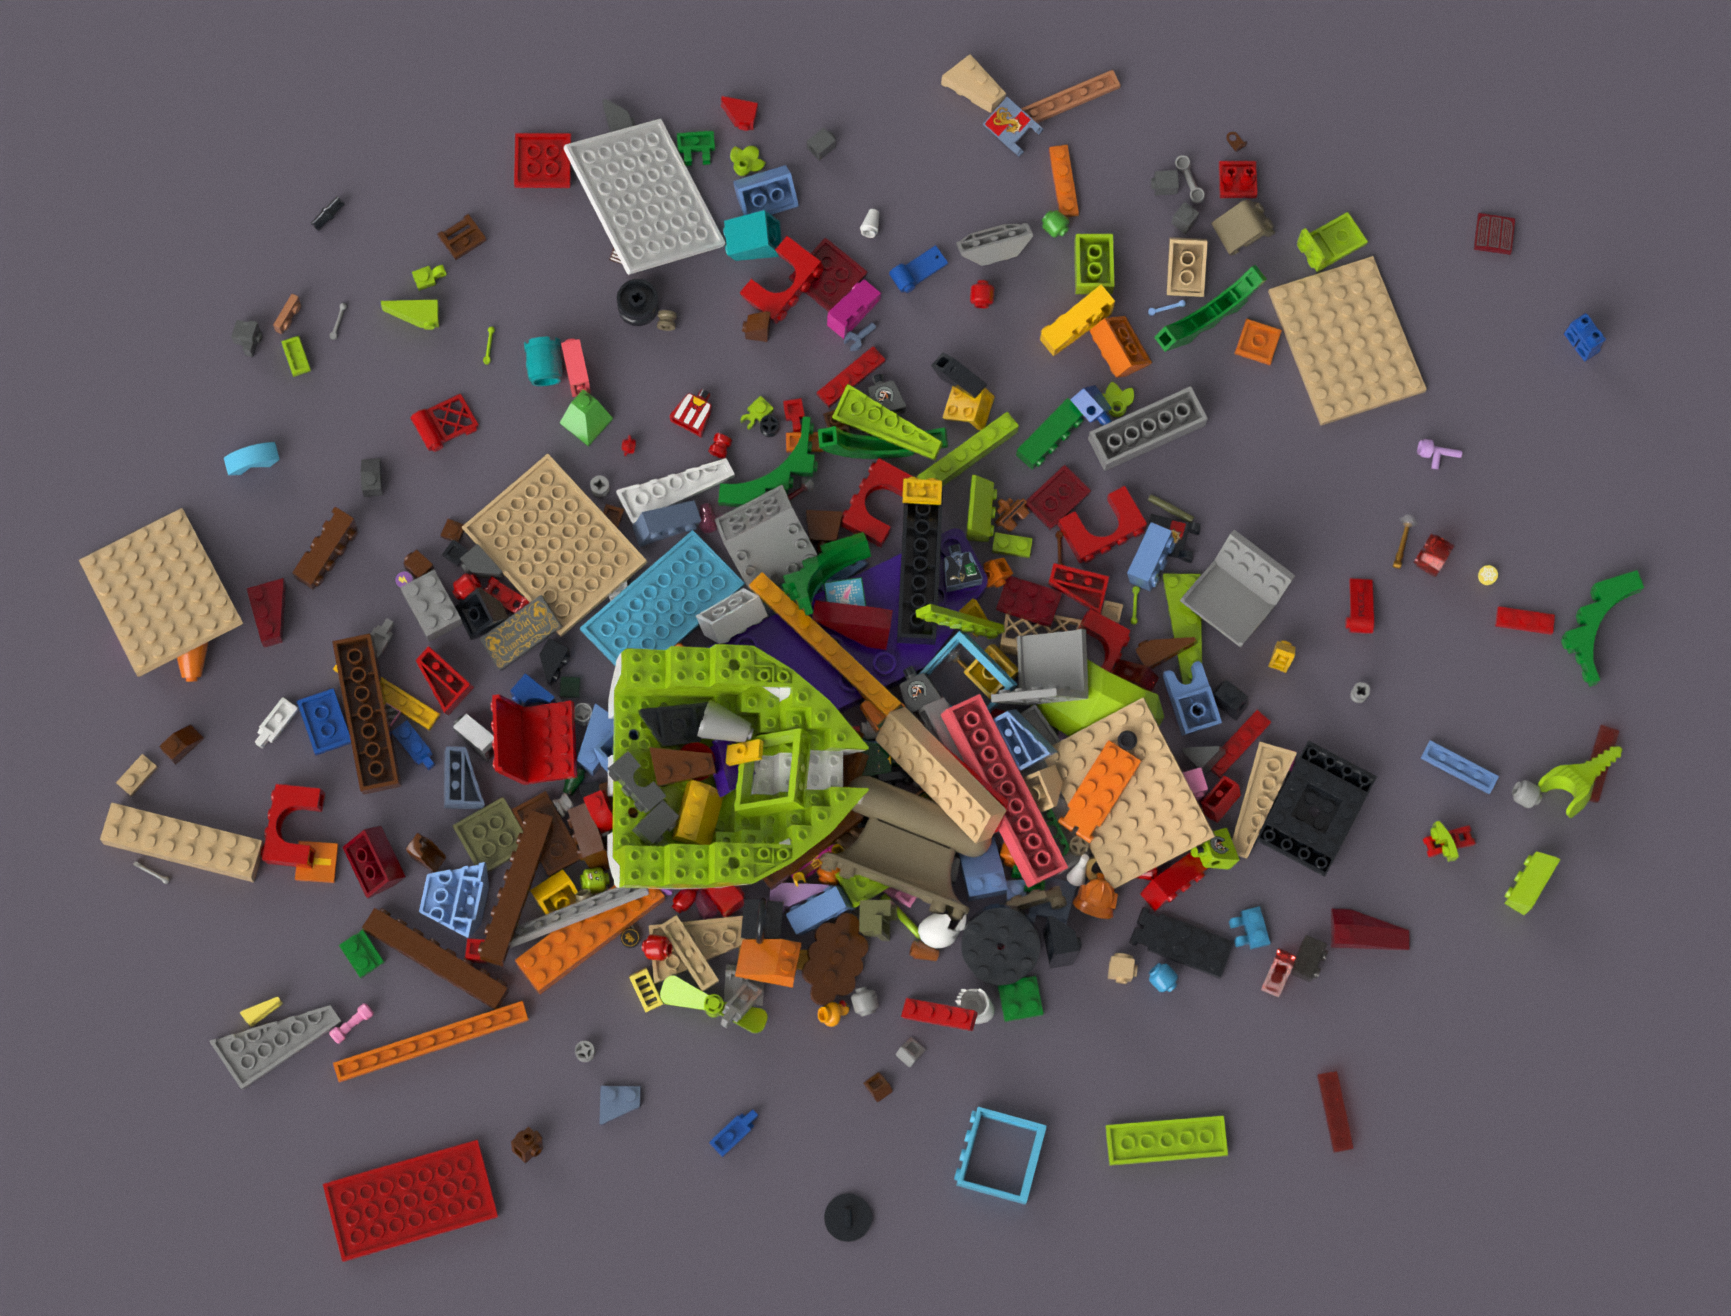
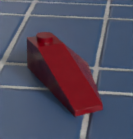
[812,600,893,650]
[1331,909,1409,950]

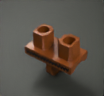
[994,498,1030,532]

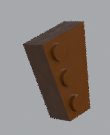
[649,747,717,787]
[567,803,610,871]

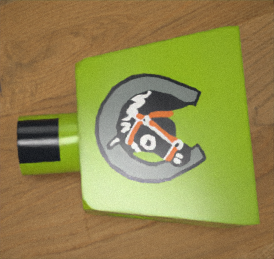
[1191,828,1240,869]

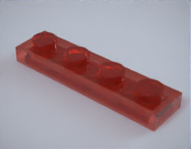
[1589,725,1619,803]
[1317,1071,1354,1153]

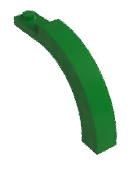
[818,426,948,459]

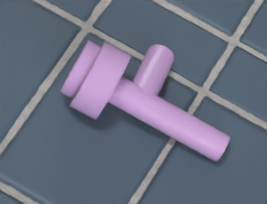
[1417,439,1462,470]

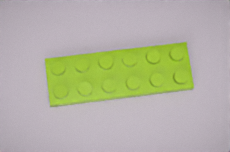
[1105,1116,1228,1166]

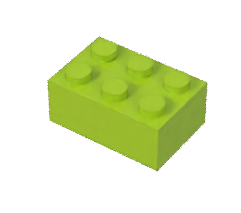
[1074,234,1114,294]

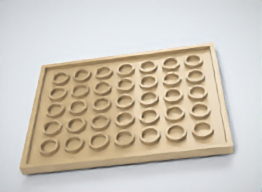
[1268,256,1427,426]
[461,454,648,637]
[79,508,243,677]
[1045,698,1216,889]

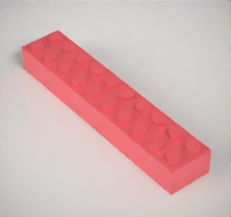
[940,694,1068,888]

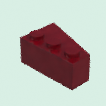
[246,578,287,648]

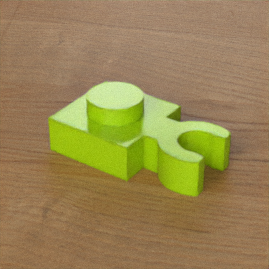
[740,396,774,430]

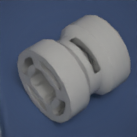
[574,703,592,726]

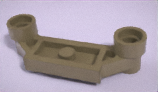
[1000,886,1067,910]

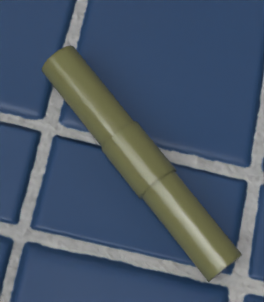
[1148,494,1194,523]

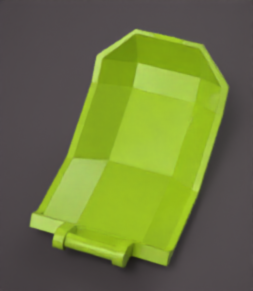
[1030,659,1164,736]

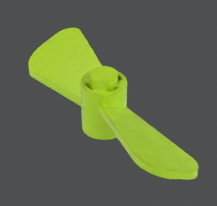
[660,976,768,1033]

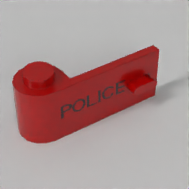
[1345,578,1374,634]

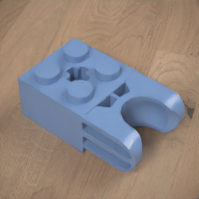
[1163,661,1222,736]

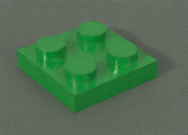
[997,976,1043,1022]

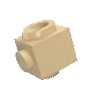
[1108,953,1138,984]

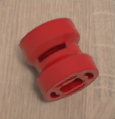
[708,433,732,459]

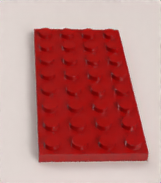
[323,1140,498,1262]

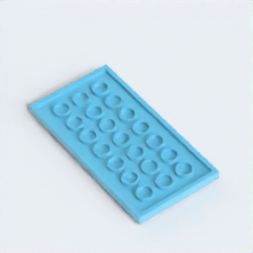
[580,530,745,666]

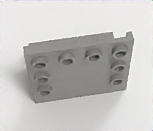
[715,485,818,594]
[1180,530,1295,647]
[991,629,1089,706]

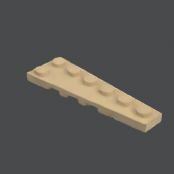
[1232,742,1297,859]

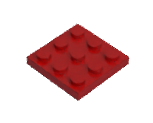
[514,133,571,188]

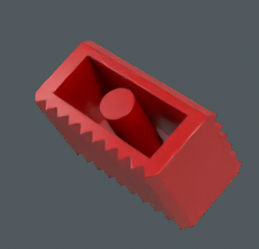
[1201,776,1241,823]

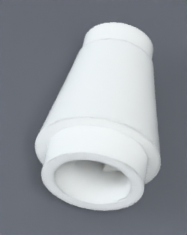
[860,209,879,238]

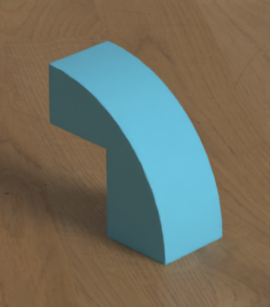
[224,442,280,475]

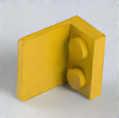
[943,386,995,430]
[902,477,942,505]

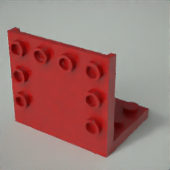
[491,694,577,785]

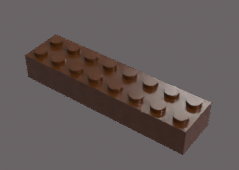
[332,633,402,795]

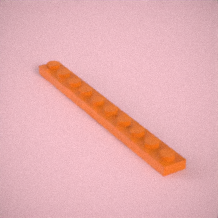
[333,1001,529,1083]

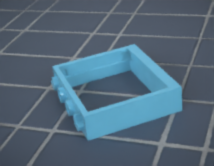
[918,631,1018,713]
[954,1107,1047,1205]

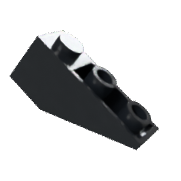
[931,352,987,398]

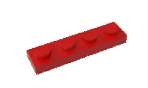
[816,346,886,408]
[1211,710,1271,778]
[901,998,978,1031]

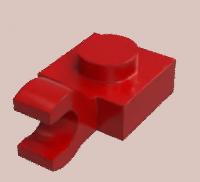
[783,398,805,432]

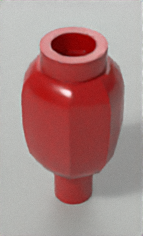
[671,889,699,914]

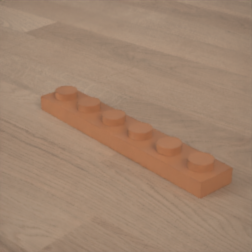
[1021,70,1121,123]

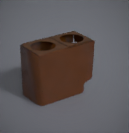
[406,833,446,873]

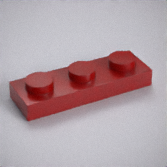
[1495,606,1555,635]

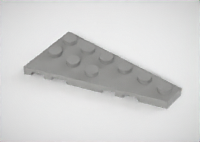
[209,1005,342,1090]

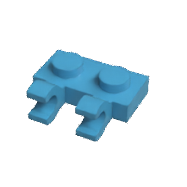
[1229,907,1270,950]

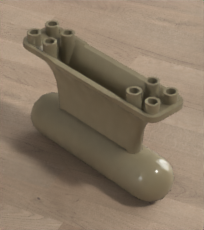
[820,775,992,922]

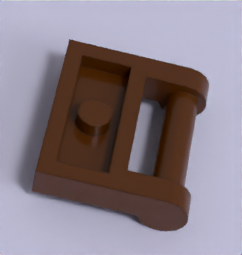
[437,214,487,261]

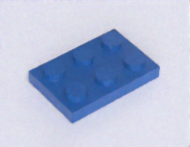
[297,688,351,756]

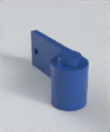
[889,245,948,293]

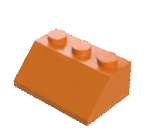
[1089,316,1152,378]

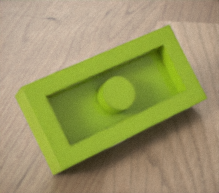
[992,532,1033,558]

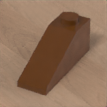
[1135,637,1198,671]

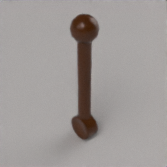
[1055,531,1064,565]

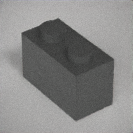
[632,800,679,846]

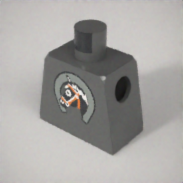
[868,374,906,415]
[900,666,943,714]

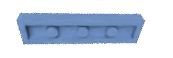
[1421,740,1499,794]

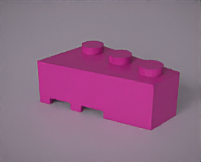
[827,280,881,339]

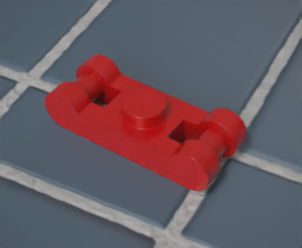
[482,577,529,614]
[1422,825,1476,858]

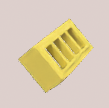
[629,968,663,1012]
[240,997,282,1027]

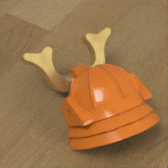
[1073,854,1118,919]

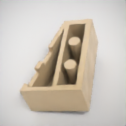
[941,54,1006,113]

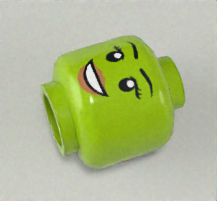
[580,867,609,894]

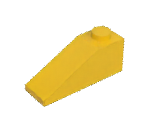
[1268,640,1296,673]

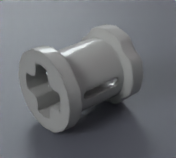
[1350,682,1370,703]

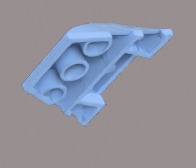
[419,862,489,939]

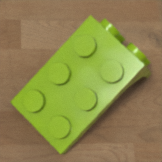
[1297,212,1368,272]

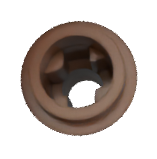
[909,940,939,961]

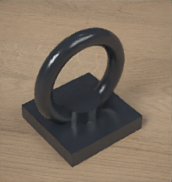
[741,897,784,944]

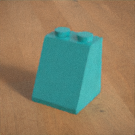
[723,210,782,261]

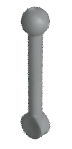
[329,303,347,340]
[133,861,170,884]

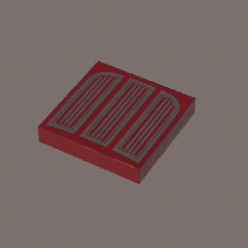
[1474,213,1515,255]

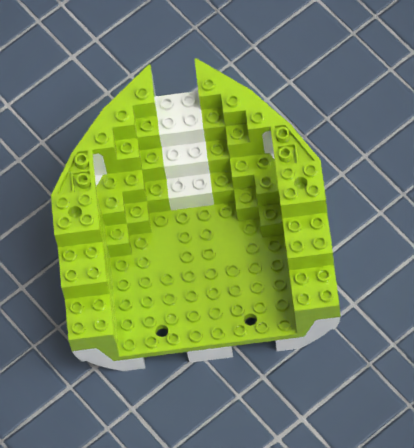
[607,644,869,889]

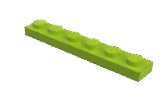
[916,604,1005,639]

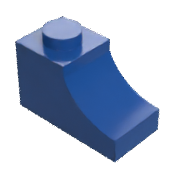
[510,674,556,707]

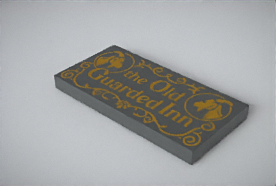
[480,595,563,671]

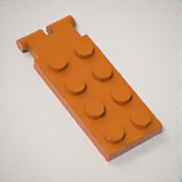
[1057,740,1142,843]

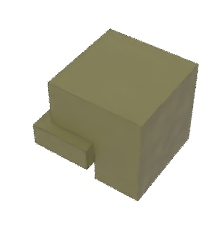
[859,900,897,941]

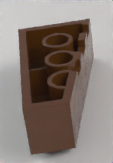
[292,506,358,590]

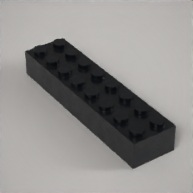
[897,491,943,645]

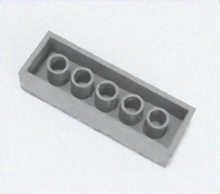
[1088,386,1208,471]

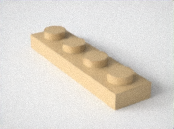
[660,915,719,992]

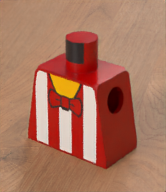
[670,389,712,438]

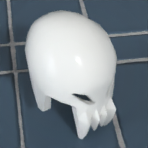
[918,913,966,948]
[955,988,994,1024]

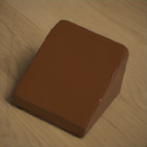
[863,1072,893,1102]

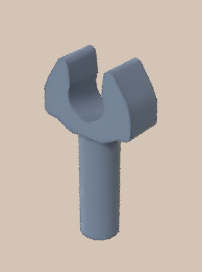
[844,322,876,351]

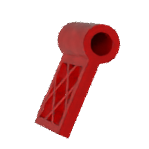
[410,393,479,452]

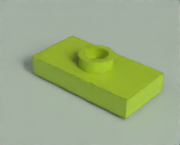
[281,335,311,377]

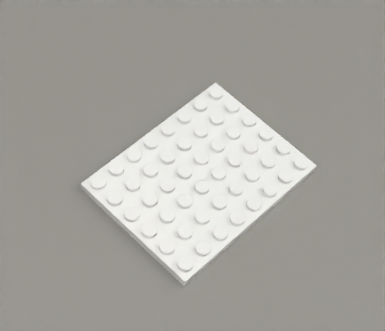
[563,119,725,275]

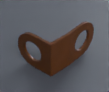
[1226,132,1247,152]

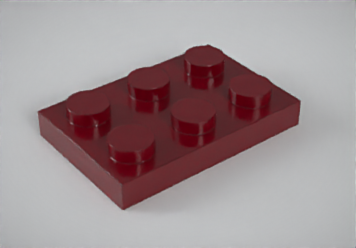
[1025,465,1091,530]
[996,576,1062,628]

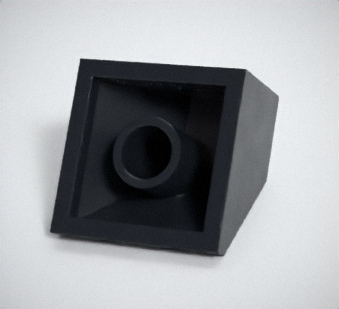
[455,588,509,640]

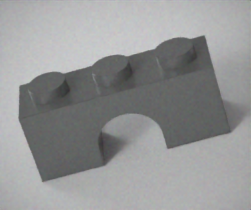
[607,751,666,813]

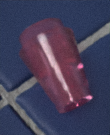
[699,503,717,533]
[695,889,717,920]

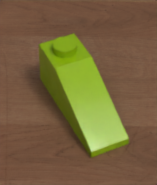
[381,300,439,330]

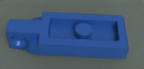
[392,720,435,770]
[709,1110,758,1158]

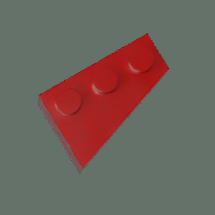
[1048,563,1109,613]
[415,646,474,716]
[1140,852,1208,912]

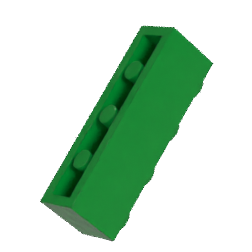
[1016,398,1084,470]

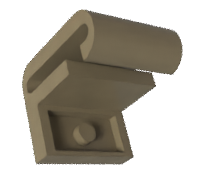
[1211,200,1275,256]

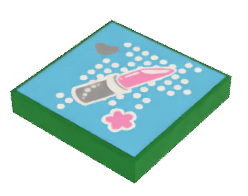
[824,577,866,606]

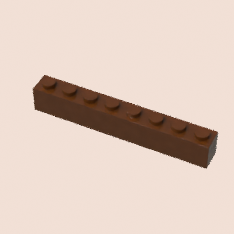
[478,810,554,967]
[362,908,509,1010]

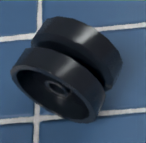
[617,279,659,326]

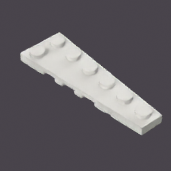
[616,458,735,525]

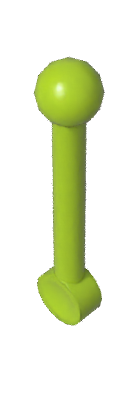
[483,326,495,365]
[1130,586,1140,625]

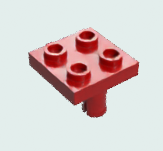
[1218,161,1258,198]

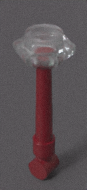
[788,477,815,500]

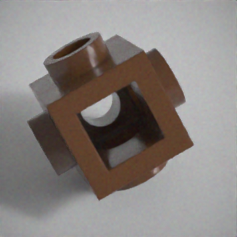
[511,1127,543,1164]

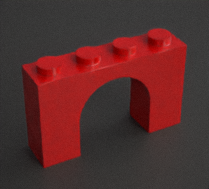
[740,236,824,324]
[841,458,913,548]
[1057,486,1147,564]
[1078,609,1131,673]
[261,784,326,869]

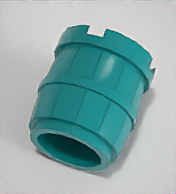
[524,336,563,386]

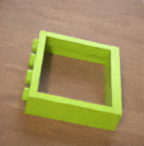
[734,728,812,818]

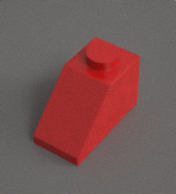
[721,96,758,131]
[583,790,613,833]

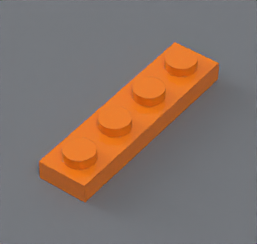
[1049,145,1079,217]

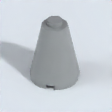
[697,700,754,742]

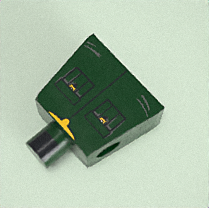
[861,741,901,779]

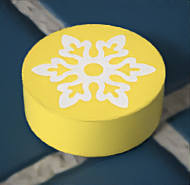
[1478,565,1498,585]

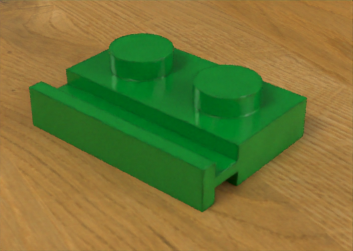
[339,930,384,979]

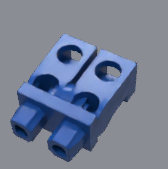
[1564,313,1606,362]

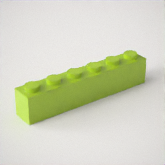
[917,412,1019,487]

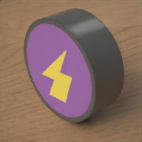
[394,571,414,590]

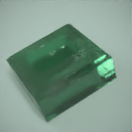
[560,677,580,698]

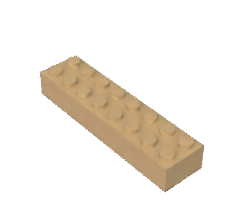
[875,707,1006,844]
[100,802,265,882]

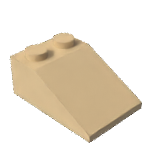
[1167,237,1207,297]

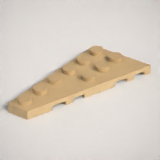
[649,916,750,985]

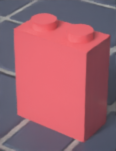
[561,338,591,397]

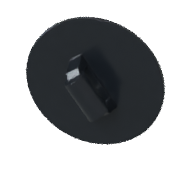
[824,1194,872,1242]

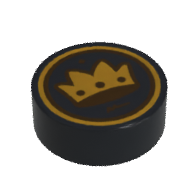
[620,928,640,948]

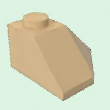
[1023,765,1063,812]

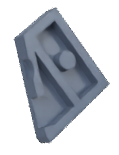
[600,1086,641,1125]

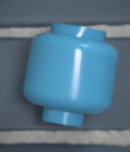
[1149,963,1178,992]

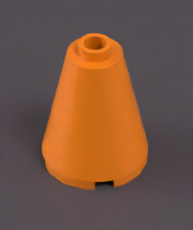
[177,641,209,682]

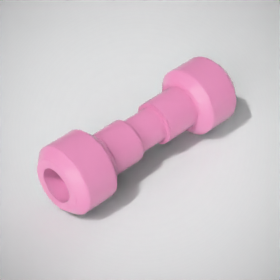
[329,1003,374,1044]

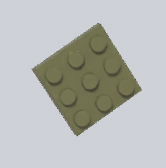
[452,797,523,873]

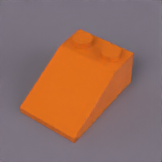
[735,939,801,988]

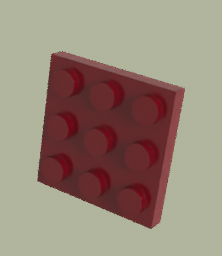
[789,237,868,312]

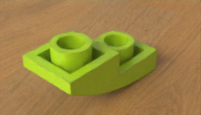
[1431,821,1459,862]

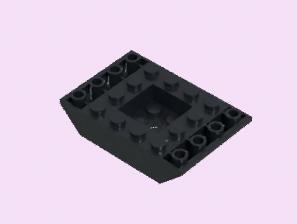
[1256,740,1377,877]

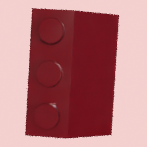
[342,826,406,898]

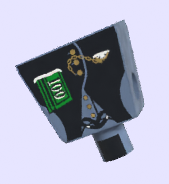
[943,544,982,592]

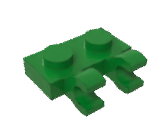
[677,131,715,166]

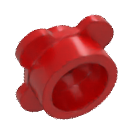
[621,435,636,456]

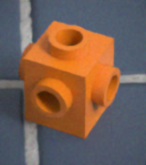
[983,558,1013,588]

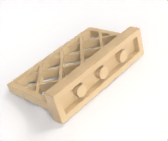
[999,614,1082,655]

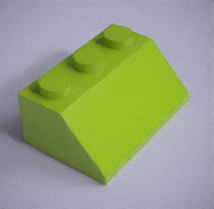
[966,475,997,542]
[1504,851,1561,915]

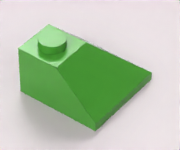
[560,389,613,447]

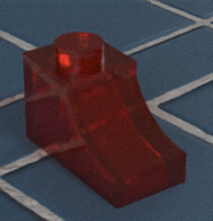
[1113,659,1159,692]
[1261,948,1296,997]

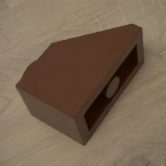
[742,311,770,342]
[159,724,204,765]

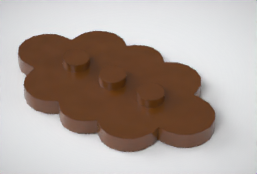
[802,913,868,1006]

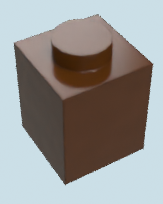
[403,549,435,579]

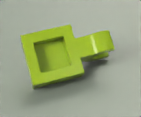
[412,265,447,291]

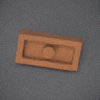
[273,294,301,334]

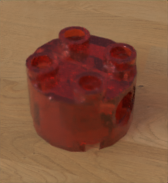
[1413,533,1455,578]

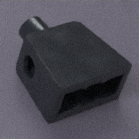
[1212,680,1248,721]

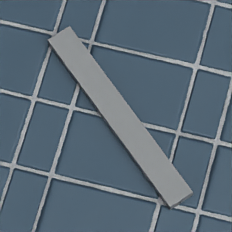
[510,887,649,948]

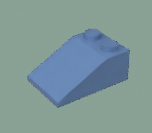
[958,837,1008,901]

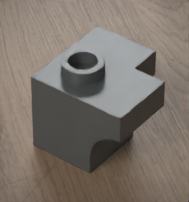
[231,320,262,357]

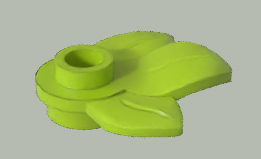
[730,146,766,176]
[1101,382,1134,418]

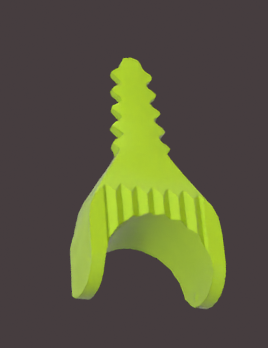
[1538,746,1623,818]

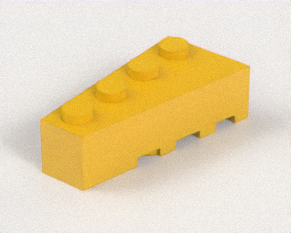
[1040,284,1115,357]

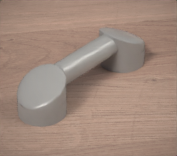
[1175,155,1205,203]

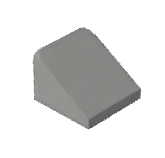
[896,1037,926,1067]

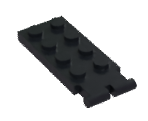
[1129,907,1234,979]

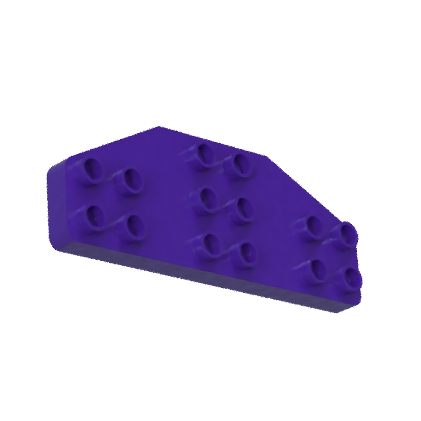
[707,528,988,713]

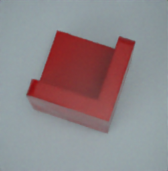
[465,938,487,964]

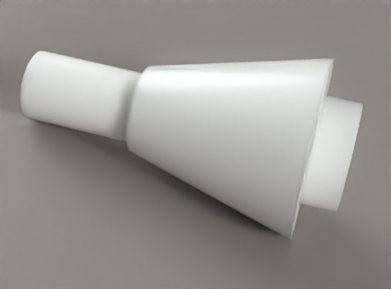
[1066,854,1089,886]

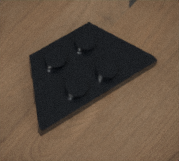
[638,702,708,747]

